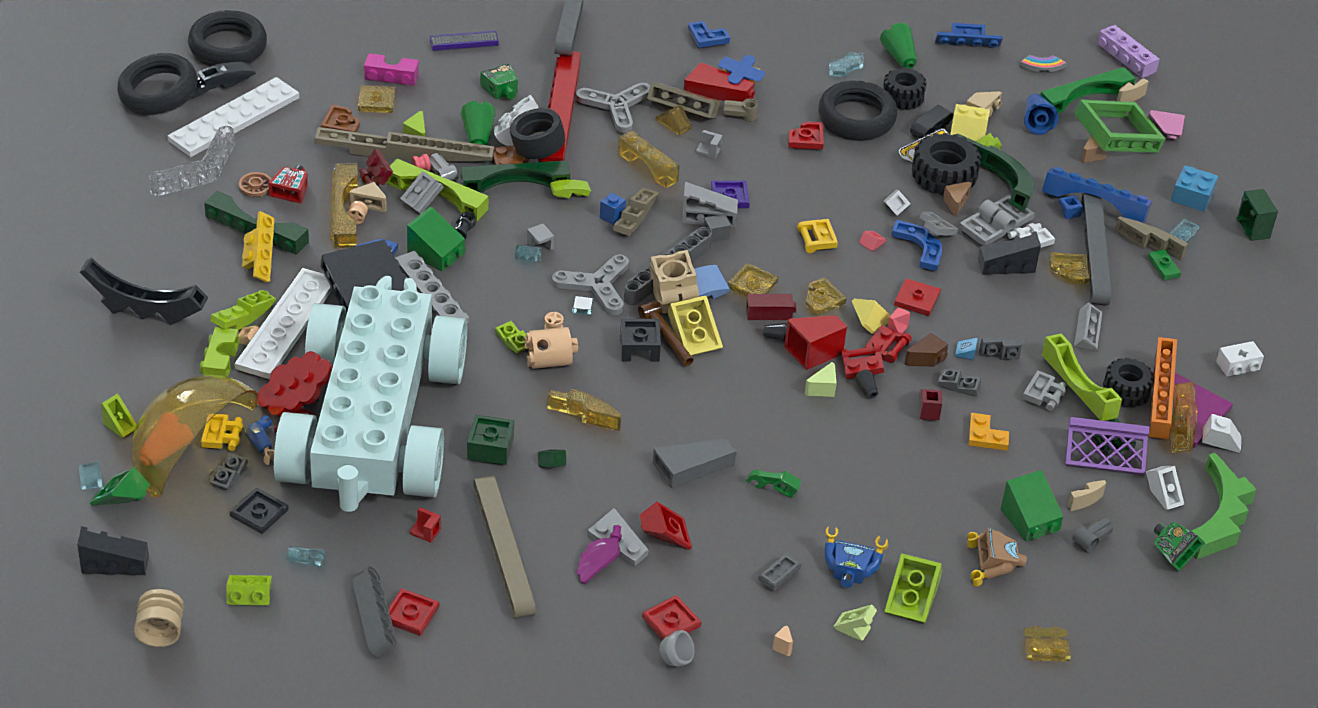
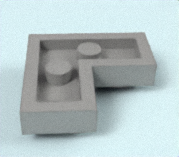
[919,211,958,237]

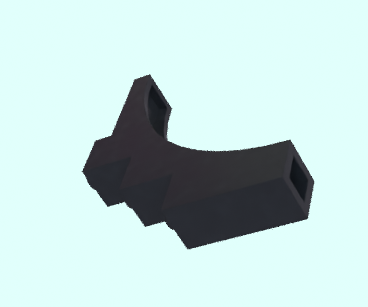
[79,257,209,325]

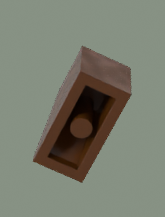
[904,333,948,367]

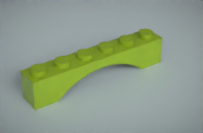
[386,159,489,222]
[1042,333,1122,421]

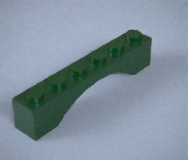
[461,161,571,193]
[204,191,309,255]

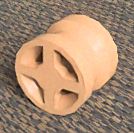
[347,201,368,224]
[544,312,563,329]

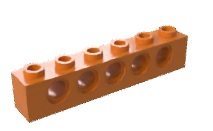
[1149,337,1177,439]

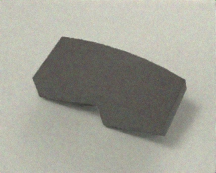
[979,337,1022,360]
[938,369,981,396]
[209,452,248,490]

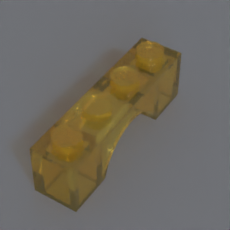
[618,130,680,188]

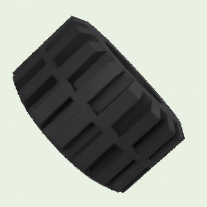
[883,68,927,110]
[1103,358,1154,408]

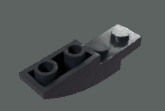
[192,62,256,99]

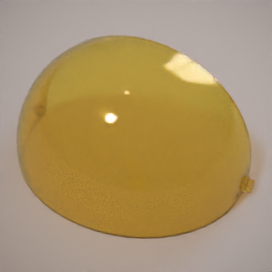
[131,375,258,498]

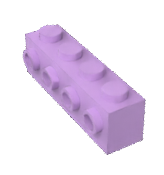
[1097,25,1159,78]

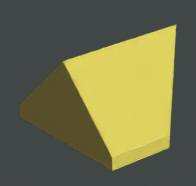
[852,299,891,335]

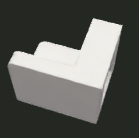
[883,189,910,215]

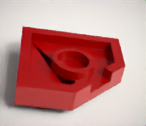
[788,122,824,150]

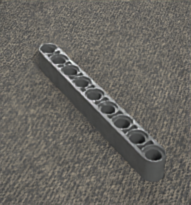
[1081,193,1111,305]

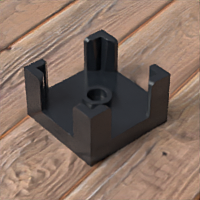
[620,319,661,362]

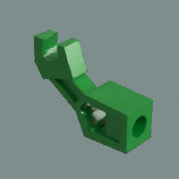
[746,469,801,498]

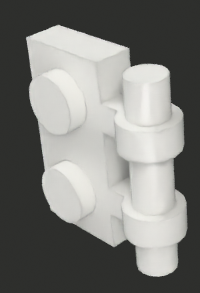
[1007,223,1055,248]

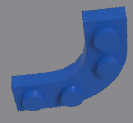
[892,220,942,271]

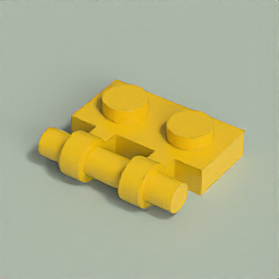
[201,413,243,451]

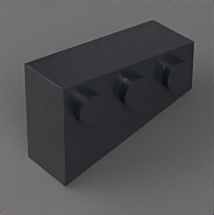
[978,231,1041,275]

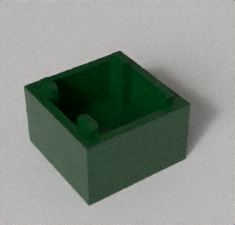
[1236,189,1278,241]
[467,414,514,465]

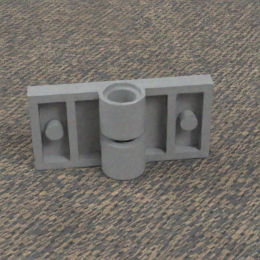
[959,195,1035,246]

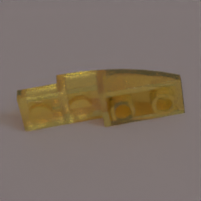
[1171,382,1197,453]
[547,389,622,431]

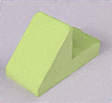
[833,605,877,641]

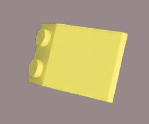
[667,295,723,356]

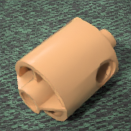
[524,327,578,369]

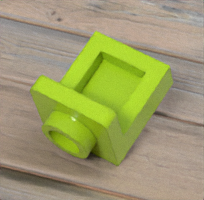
[976,133,1002,150]

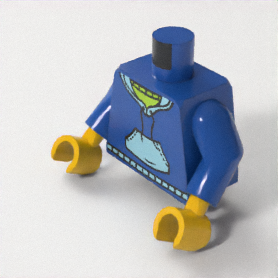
[824,526,888,588]

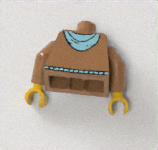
[967,528,1027,586]

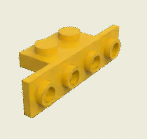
[242,211,274,283]

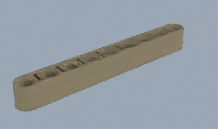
[473,476,536,618]

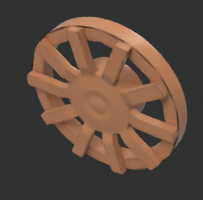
[239,172,272,198]

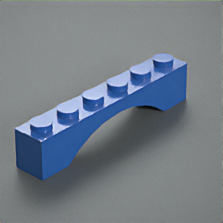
[1042,167,1152,223]

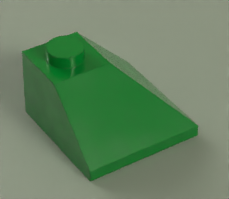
[89,467,150,506]

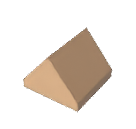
[772,626,793,656]

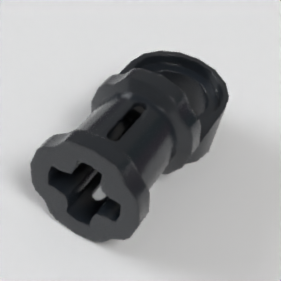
[454,212,476,239]

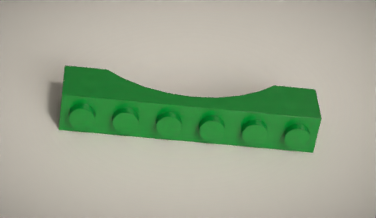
[1040,67,1136,114]

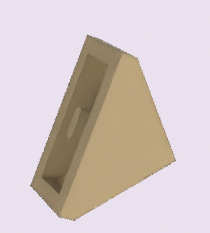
[350,182,386,212]

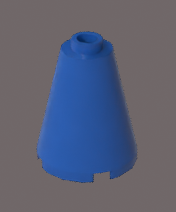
[1024,94,1059,134]

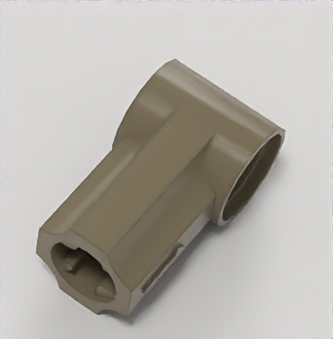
[724,99,758,122]

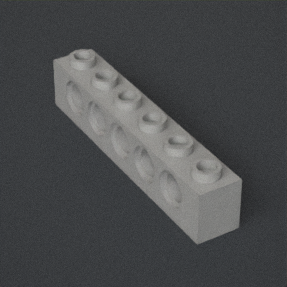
[395,251,469,332]

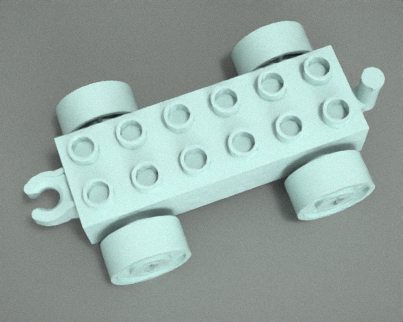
[274,276,467,512]

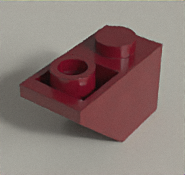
[919,389,942,420]

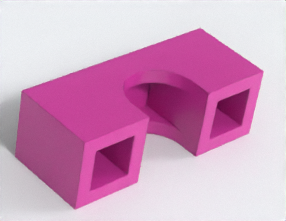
[364,53,419,86]

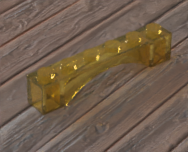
[330,163,358,248]

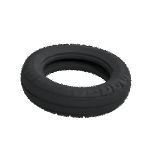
[188,10,267,66]
[117,53,197,115]
[818,80,897,140]

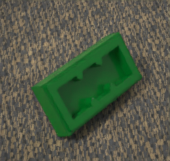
[1148,249,1181,280]

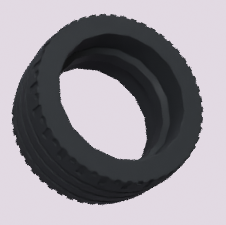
[510,108,565,160]

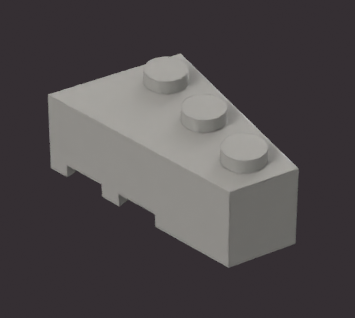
[682,182,738,227]

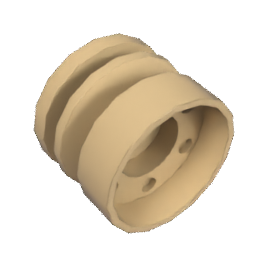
[134,589,184,647]

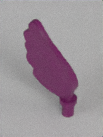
[577,525,622,584]

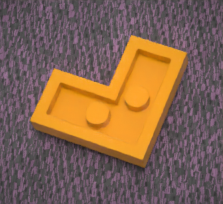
[968,413,1009,451]

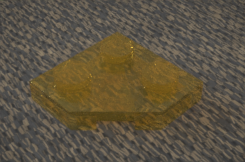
[1049,252,1090,284]
[805,277,847,316]

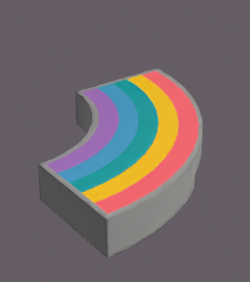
[1020,55,1067,72]

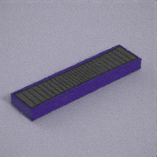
[430,31,499,51]

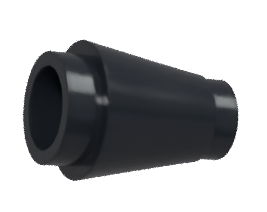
[763,323,787,341]
[856,369,879,399]

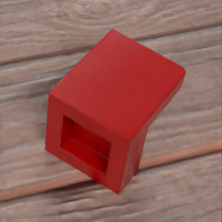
[410,507,441,543]

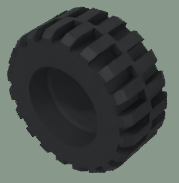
[911,133,981,195]

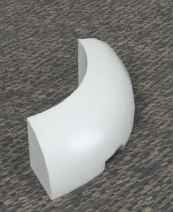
[494,95,539,146]

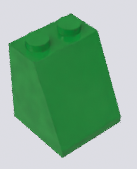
[407,207,466,271]
[1000,470,1063,542]

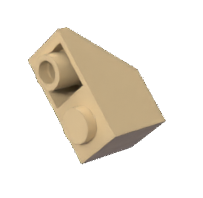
[966,91,1002,117]

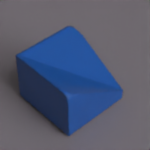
[1059,195,1083,219]

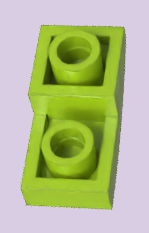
[550,180,591,199]
[495,320,526,353]

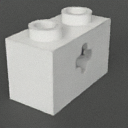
[1216,341,1264,377]

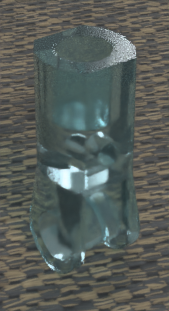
[287,546,327,567]

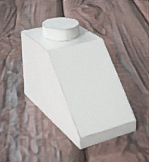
[1202,414,1241,453]
[1146,466,1184,510]

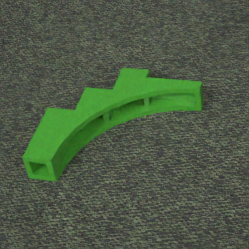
[1192,453,1256,559]

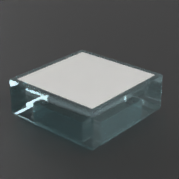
[572,296,593,315]

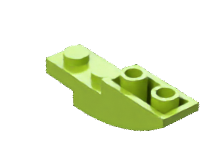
[210,290,276,330]

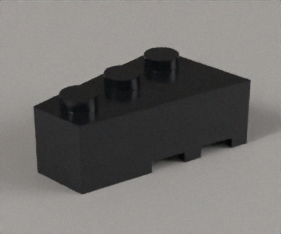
[77,526,149,575]

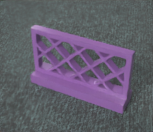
[1065,417,1149,475]

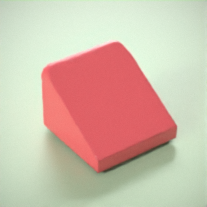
[859,231,886,251]

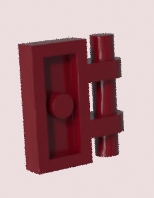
[359,149,393,186]

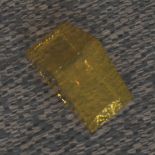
[655,104,692,136]

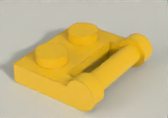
[797,219,838,253]

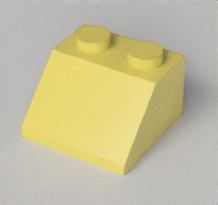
[950,104,990,141]

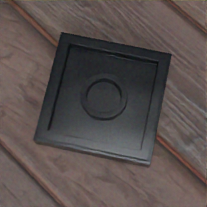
[230,487,289,534]

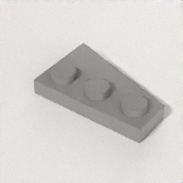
[587,508,648,567]

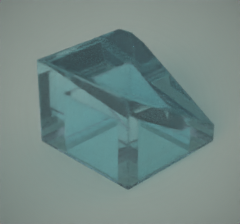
[515,245,542,262]
[78,462,103,489]

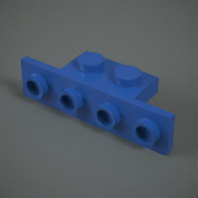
[935,23,1003,47]

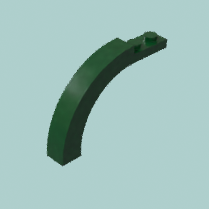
[956,133,1034,211]

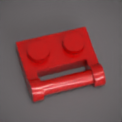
[865,325,912,363]
[842,343,884,379]

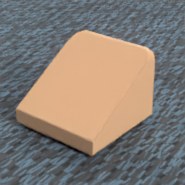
[239,325,259,346]

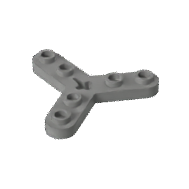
[576,83,650,134]
[552,254,629,315]

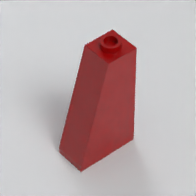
[684,62,755,102]

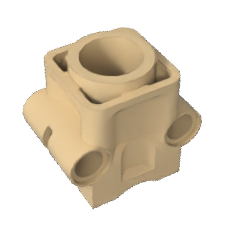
[649,250,699,313]

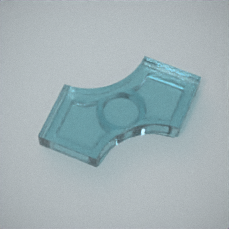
[829,52,863,77]

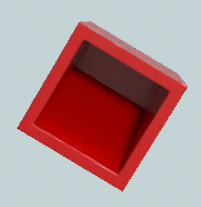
[784,315,847,370]

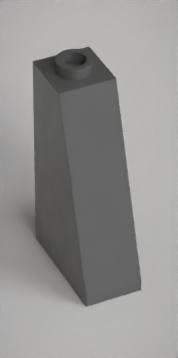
[653,439,737,488]

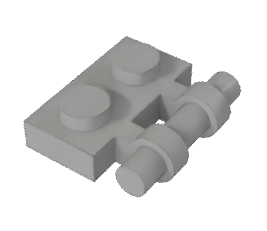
[1022,370,1067,411]

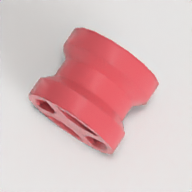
[412,154,431,171]

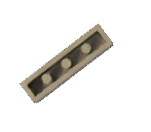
[647,82,721,118]

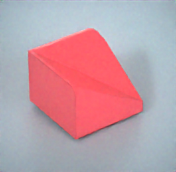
[888,307,910,333]

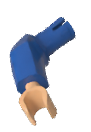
[245,416,274,465]

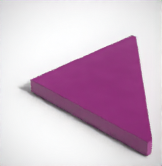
[1173,373,1233,448]

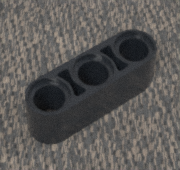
[910,105,954,139]

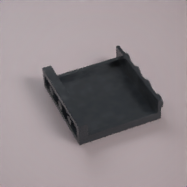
[320,240,407,316]

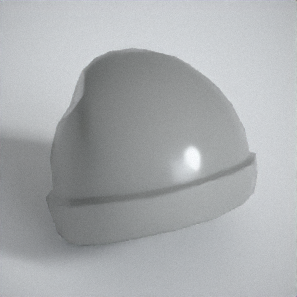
[659,630,695,667]

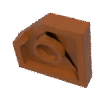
[321,104,360,132]
[492,146,529,165]

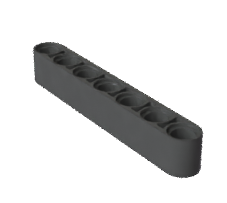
[554,0,583,56]
[624,227,712,305]

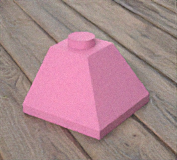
[1147,110,1185,140]

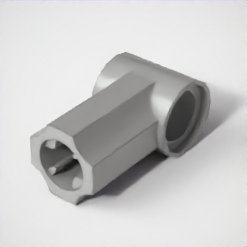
[429,153,458,181]

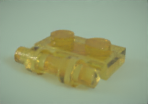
[1024,626,1071,661]

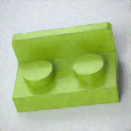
[226,575,272,605]

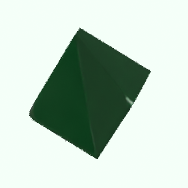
[538,449,567,467]

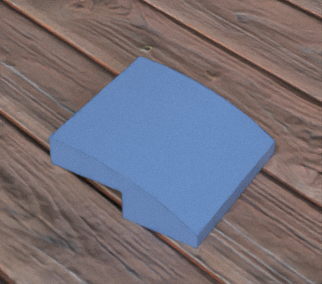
[695,265,730,299]

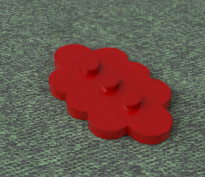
[257,351,333,417]

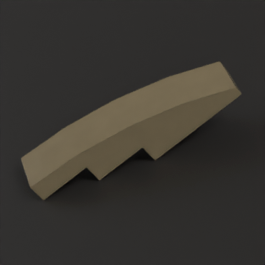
[613,188,659,236]
[1115,217,1188,260]

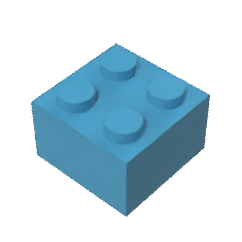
[1171,165,1218,212]

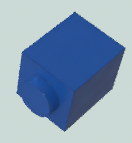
[600,192,626,225]

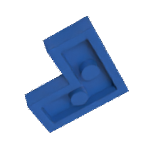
[688,21,730,48]

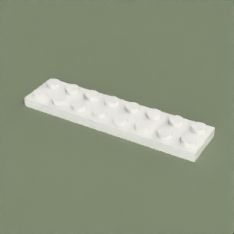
[167,77,299,157]
[235,268,332,379]

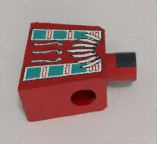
[268,165,308,204]

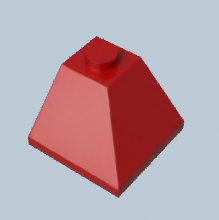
[639,501,692,550]

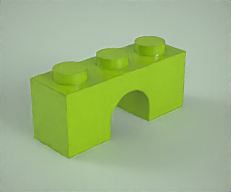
[200,327,239,383]

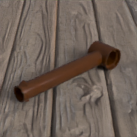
[638,300,694,366]

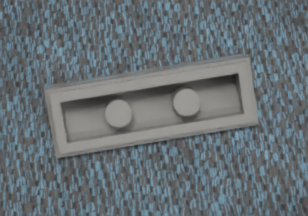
[1074,303,1103,351]

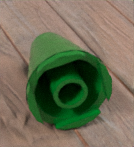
[880,23,917,69]
[461,101,496,145]

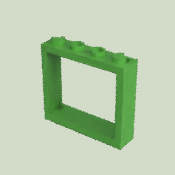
[1074,100,1165,153]

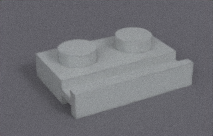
[400,171,444,214]

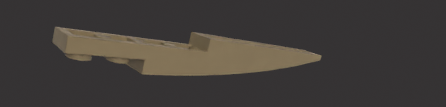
[315,127,494,161]

